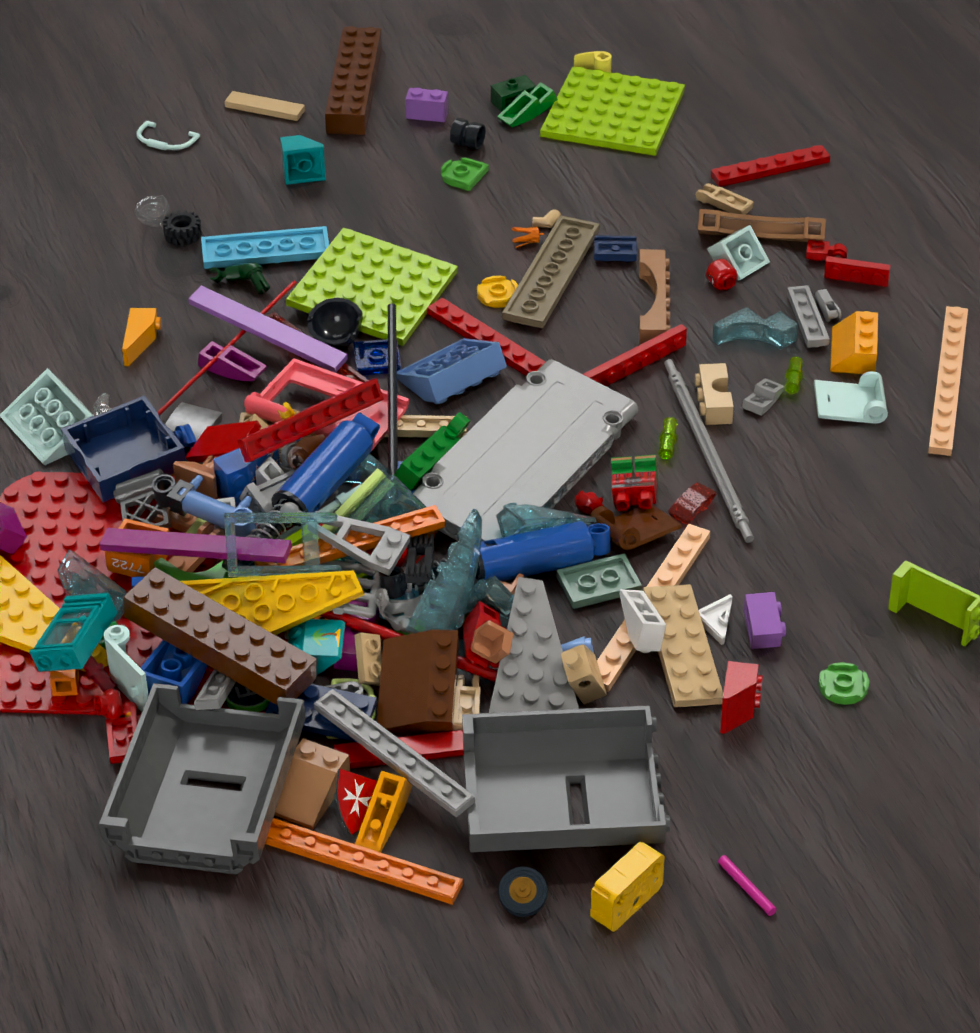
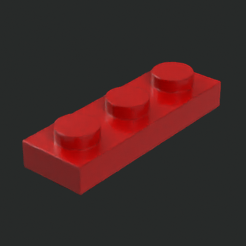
[824,256,891,287]

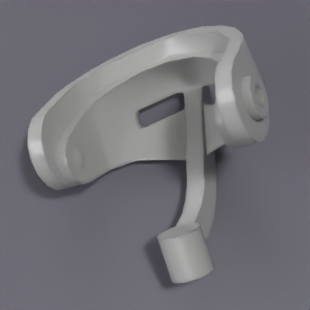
[375,588,429,633]

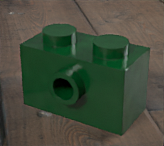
[491,75,536,112]

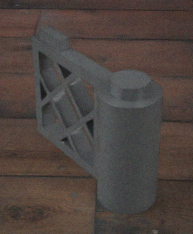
[113,469,172,528]

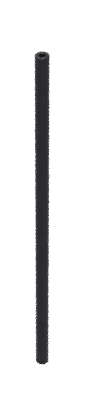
[387,303,398,500]

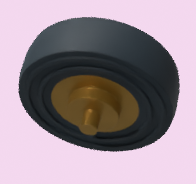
[498,867,548,917]

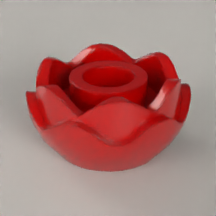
[575,491,603,514]

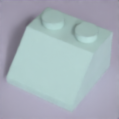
[707,225,770,281]

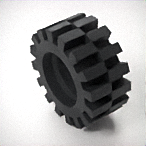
[163,210,202,246]

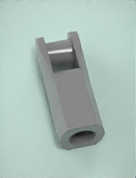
[814,289,841,322]

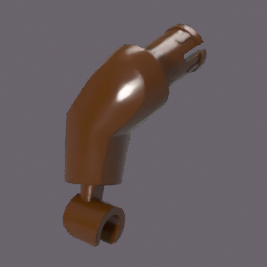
[287,434,327,470]

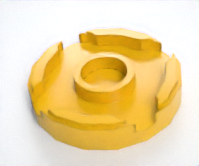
[477,276,518,308]

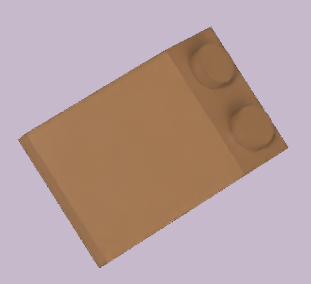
[274,738,350,830]

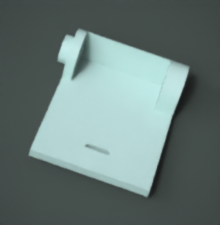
[814,371,888,424]
[104,625,149,712]

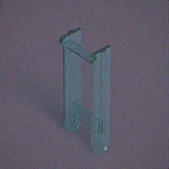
[224,512,342,577]

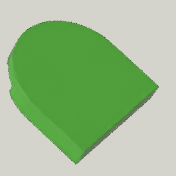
[441,158,489,191]

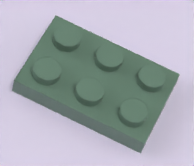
[556,553,642,609]

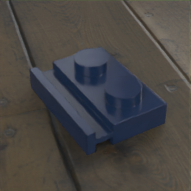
[594,235,637,262]

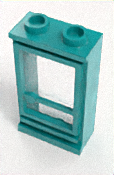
[29,593,118,672]

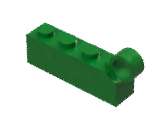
[390,412,471,495]

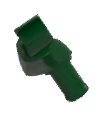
[209,263,270,294]

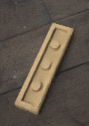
[225,91,305,121]

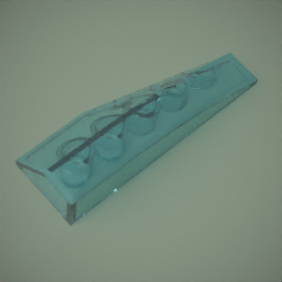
[406,509,482,634]

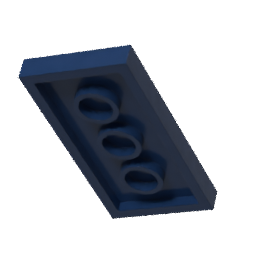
[265,684,377,742]

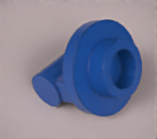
[173,424,197,448]

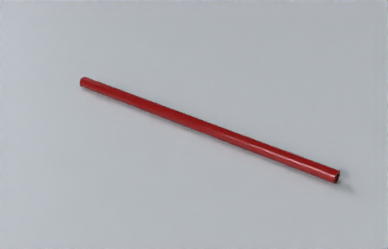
[319,611,498,682]

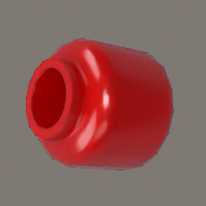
[706,259,738,290]

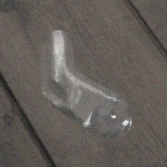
[93,393,111,416]

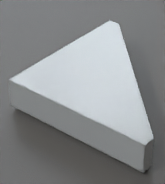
[699,594,733,645]

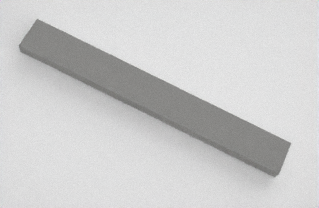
[314,689,475,818]

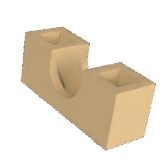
[695,363,734,425]

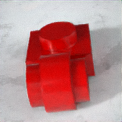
[806,240,848,261]

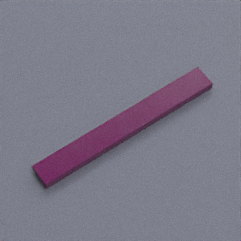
[99,528,292,563]

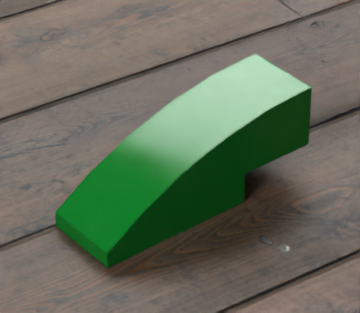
[497,82,558,127]

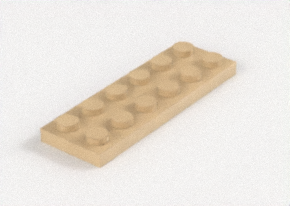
[643,584,723,707]

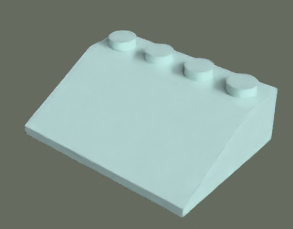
[0,368,94,465]

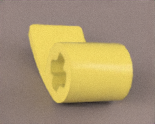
[574,51,612,73]

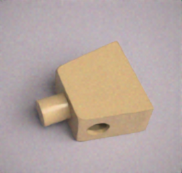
[561,644,607,704]

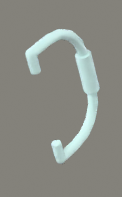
[136,121,200,151]

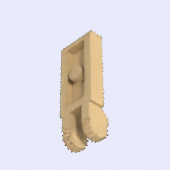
[695,183,754,215]
[453,675,481,731]

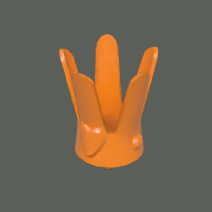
[512,226,544,249]

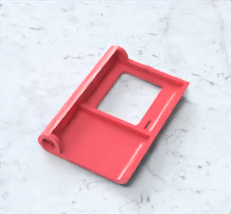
[244,358,409,451]

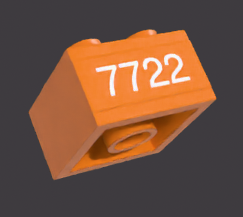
[105,518,169,577]

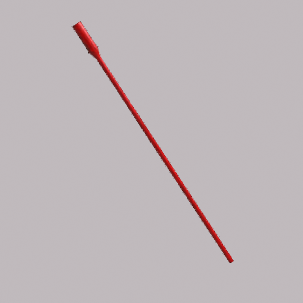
[157,280,297,416]

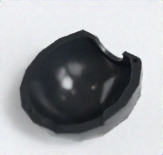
[307,297,363,349]

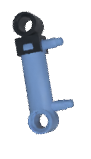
[152,474,256,537]

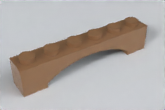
[698,209,826,242]
[639,249,670,345]

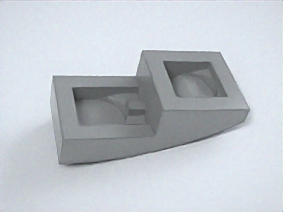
[742,378,785,416]

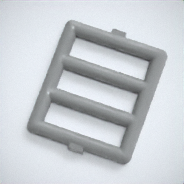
[309,559,381,618]

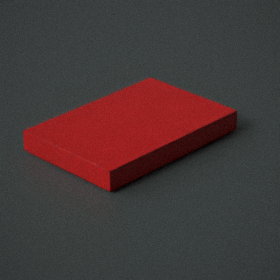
[186,420,261,463]

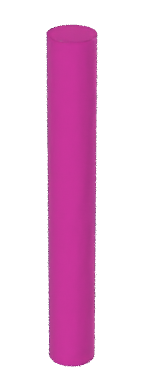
[718,855,777,916]

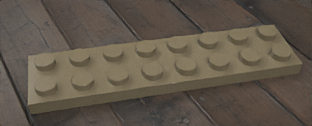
[502,215,600,328]

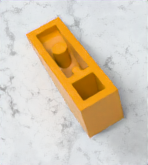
[122,308,161,366]
[355,771,412,852]

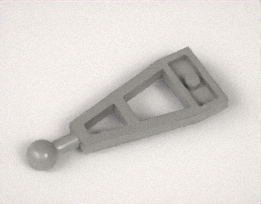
[280,502,411,576]

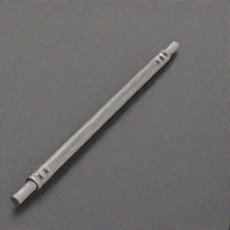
[664,359,754,543]

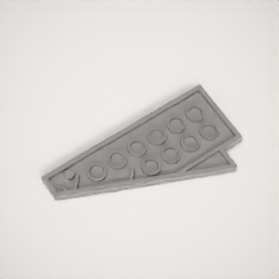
[489,577,579,713]

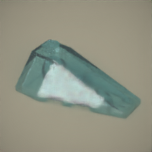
[496,502,597,537]
[58,549,127,627]

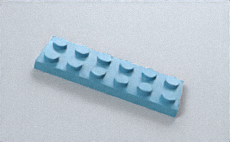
[201,226,329,269]

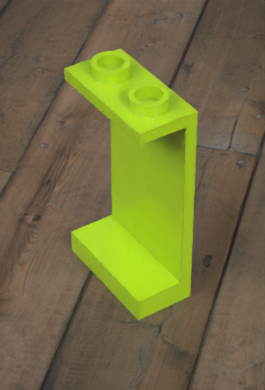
[888,560,980,647]

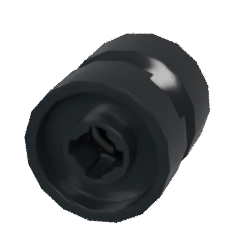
[450,118,486,150]

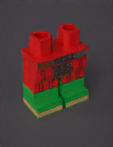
[611,454,658,511]

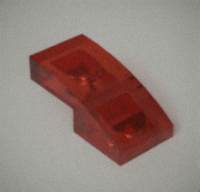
[668,482,717,525]

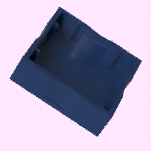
[61,395,186,502]

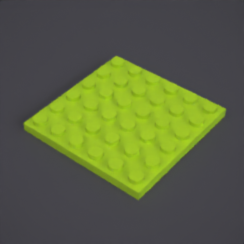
[540,67,685,156]
[286,227,458,346]

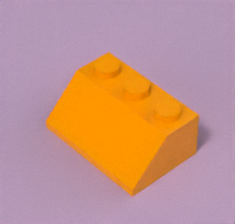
[830,311,878,374]

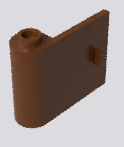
[590,504,681,550]

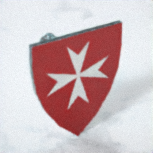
[334,769,377,835]

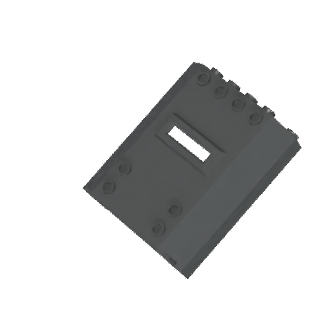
[99,683,306,874]
[462,706,671,852]

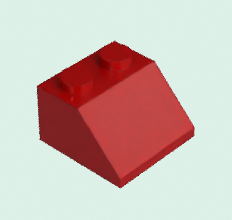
[720,661,763,734]

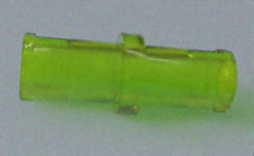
[785,356,803,394]
[658,417,678,459]

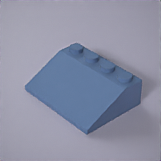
[397,338,507,404]

